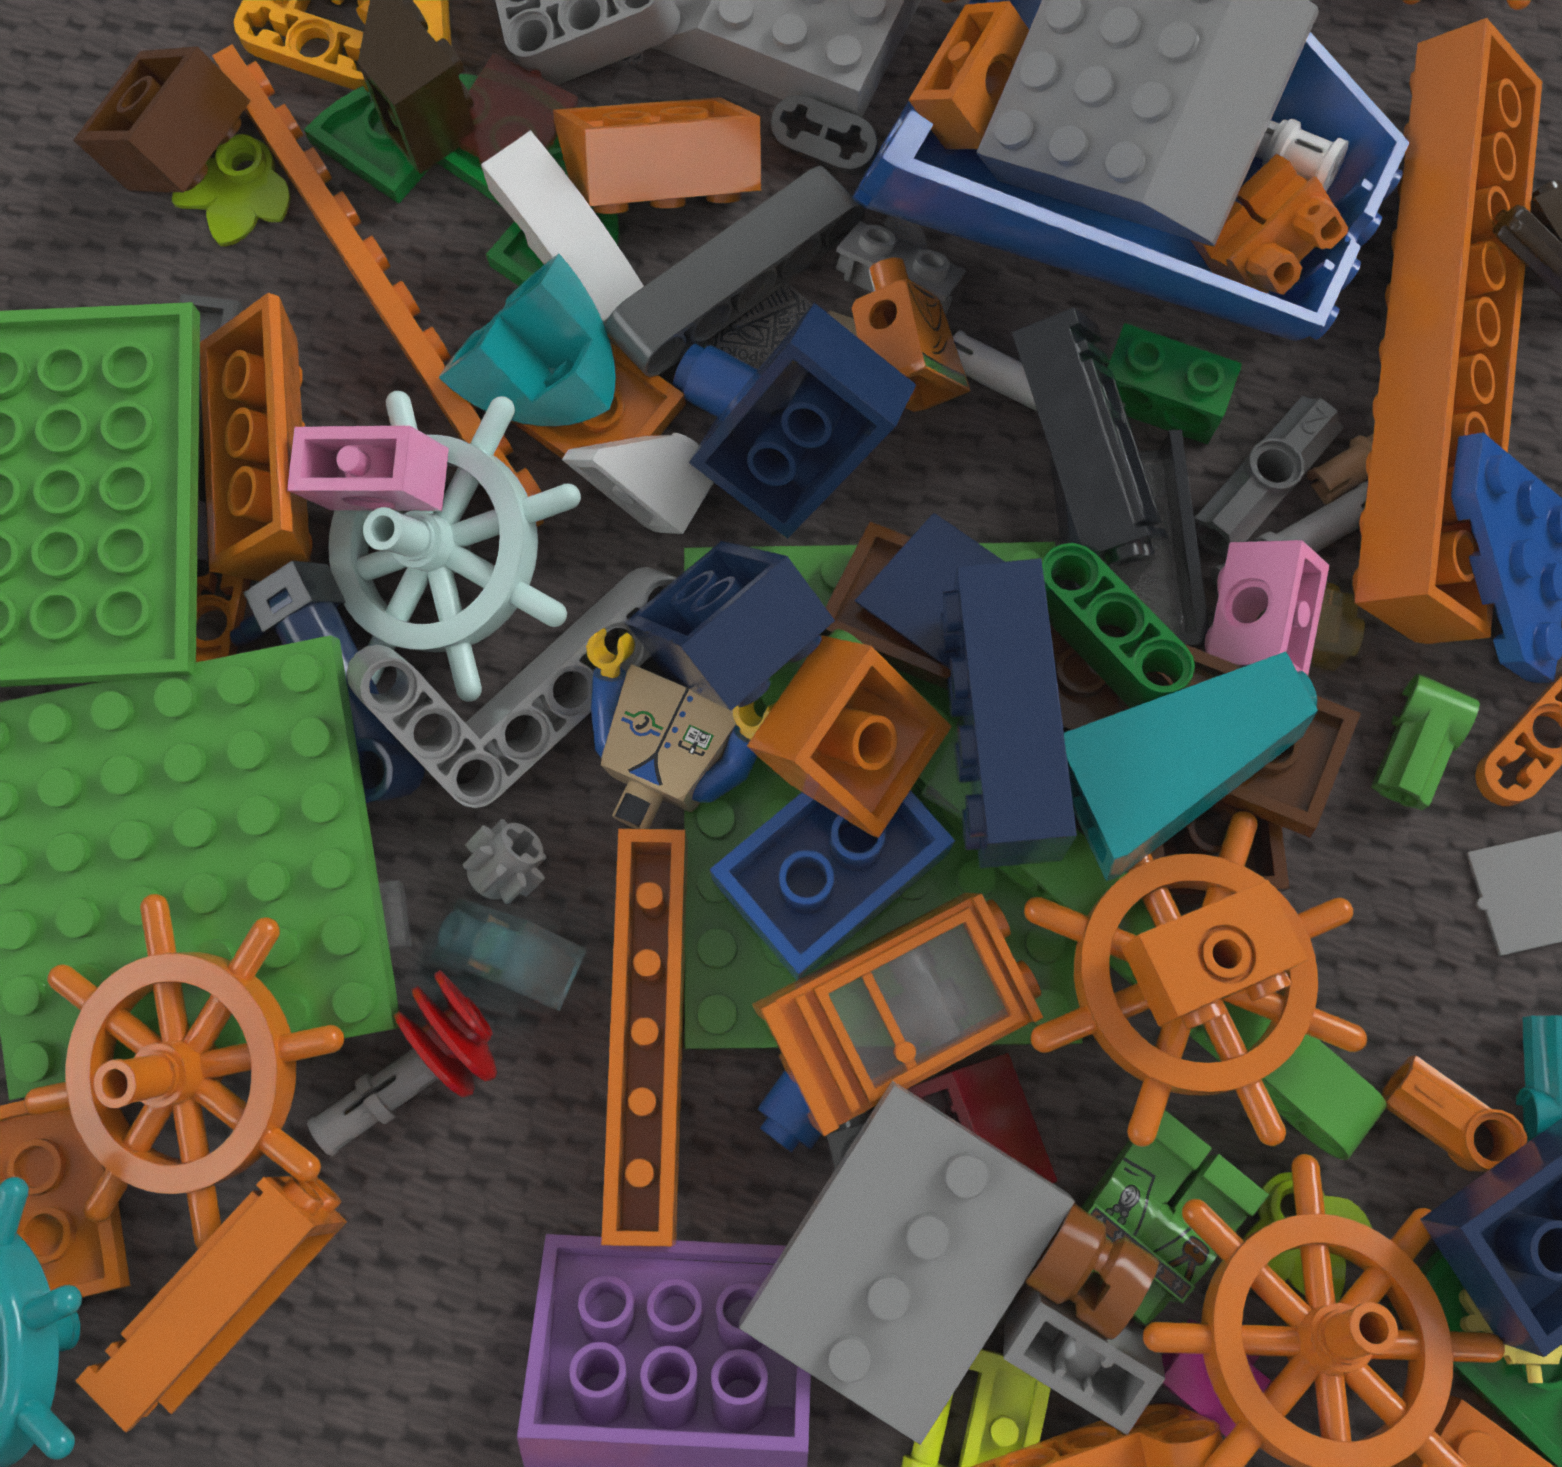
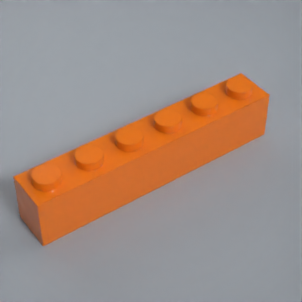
[601,829,688,1247]

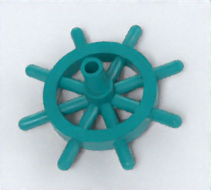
[0,1177,82,1467]

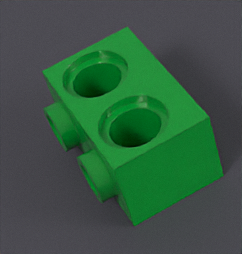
[1107,323,1242,445]

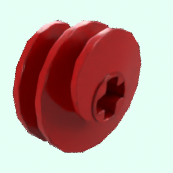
[394,970,497,1097]

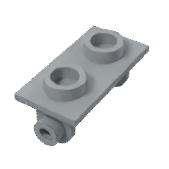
[836,221,966,315]

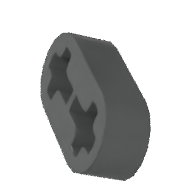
[771,95,879,175]

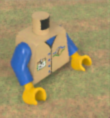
[586,628,776,829]

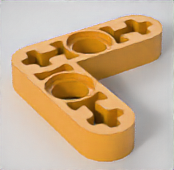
[234,0,369,92]

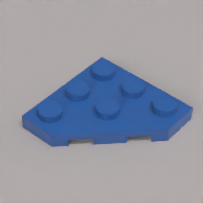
[1451,432,1562,683]

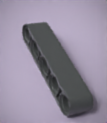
[605,166,865,377]

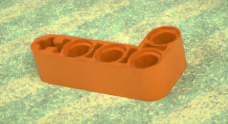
[971,1403,1223,1467]

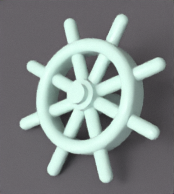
[329,391,581,702]

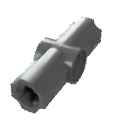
[1194,396,1344,558]

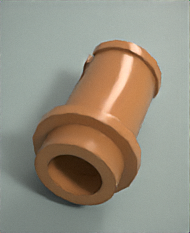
[1307,434,1373,504]

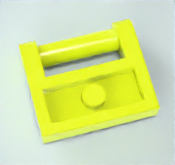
[901,1348,1051,1467]

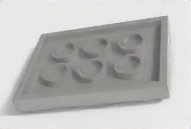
[739,1080,1075,1445]

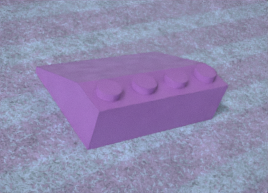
[517,1234,811,1467]

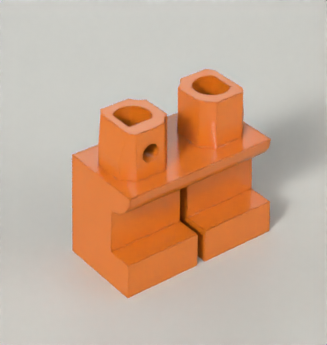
[1190,153,1348,295]

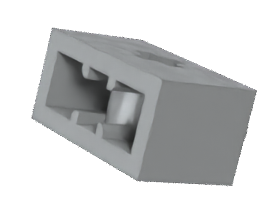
[1003,1285,1165,1435]

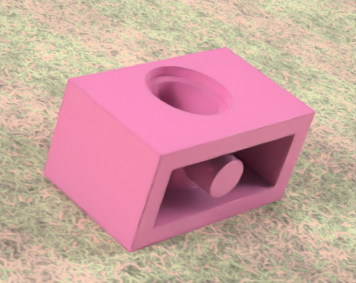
[287,425,449,511]
[1205,540,1330,675]

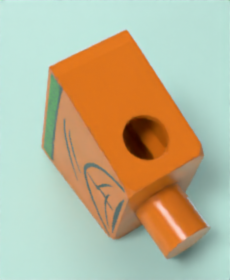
[852,257,970,412]

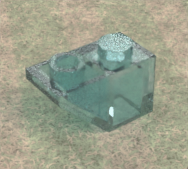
[431,898,587,1011]

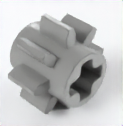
[463,819,546,904]

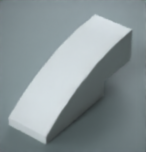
[481,130,644,326]

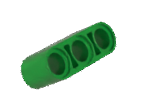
[1042,543,1195,708]

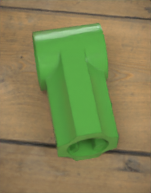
[1371,673,1480,810]

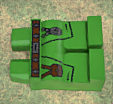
[1081,1110,1269,1325]

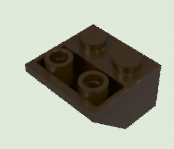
[358,0,477,174]

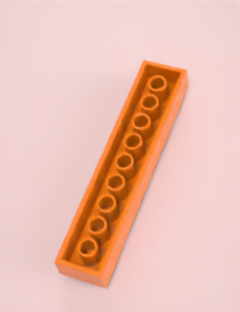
[1353,18,1542,644]

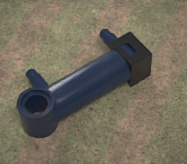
[229,561,424,803]

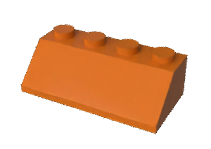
[200,293,312,581]

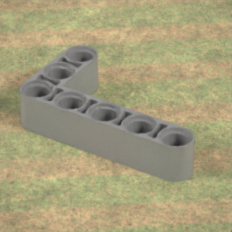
[495,0,680,86]
[347,567,677,808]

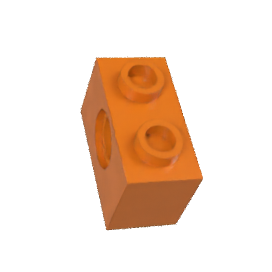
[908,1,1029,149]

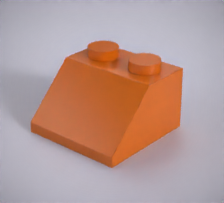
[747,636,952,838]

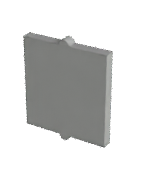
[1466,831,1562,956]

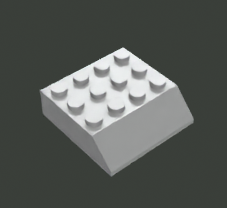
[652,0,921,118]
[976,0,1319,247]

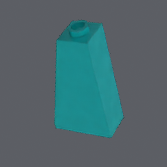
[1064,651,1318,882]

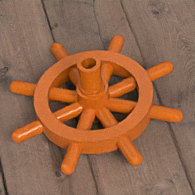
[24,894,344,1249]
[1143,1154,1505,1467]

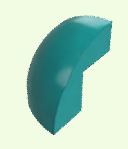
[438,253,616,426]

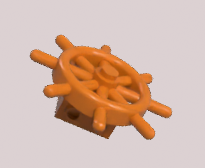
[1024,811,1367,1147]

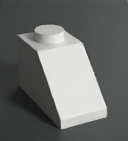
[562,433,714,534]

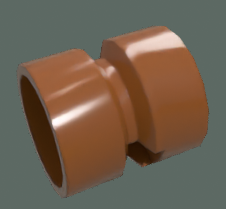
[1024,1204,1159,1340]

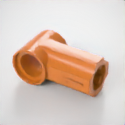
[1382,1055,1527,1172]

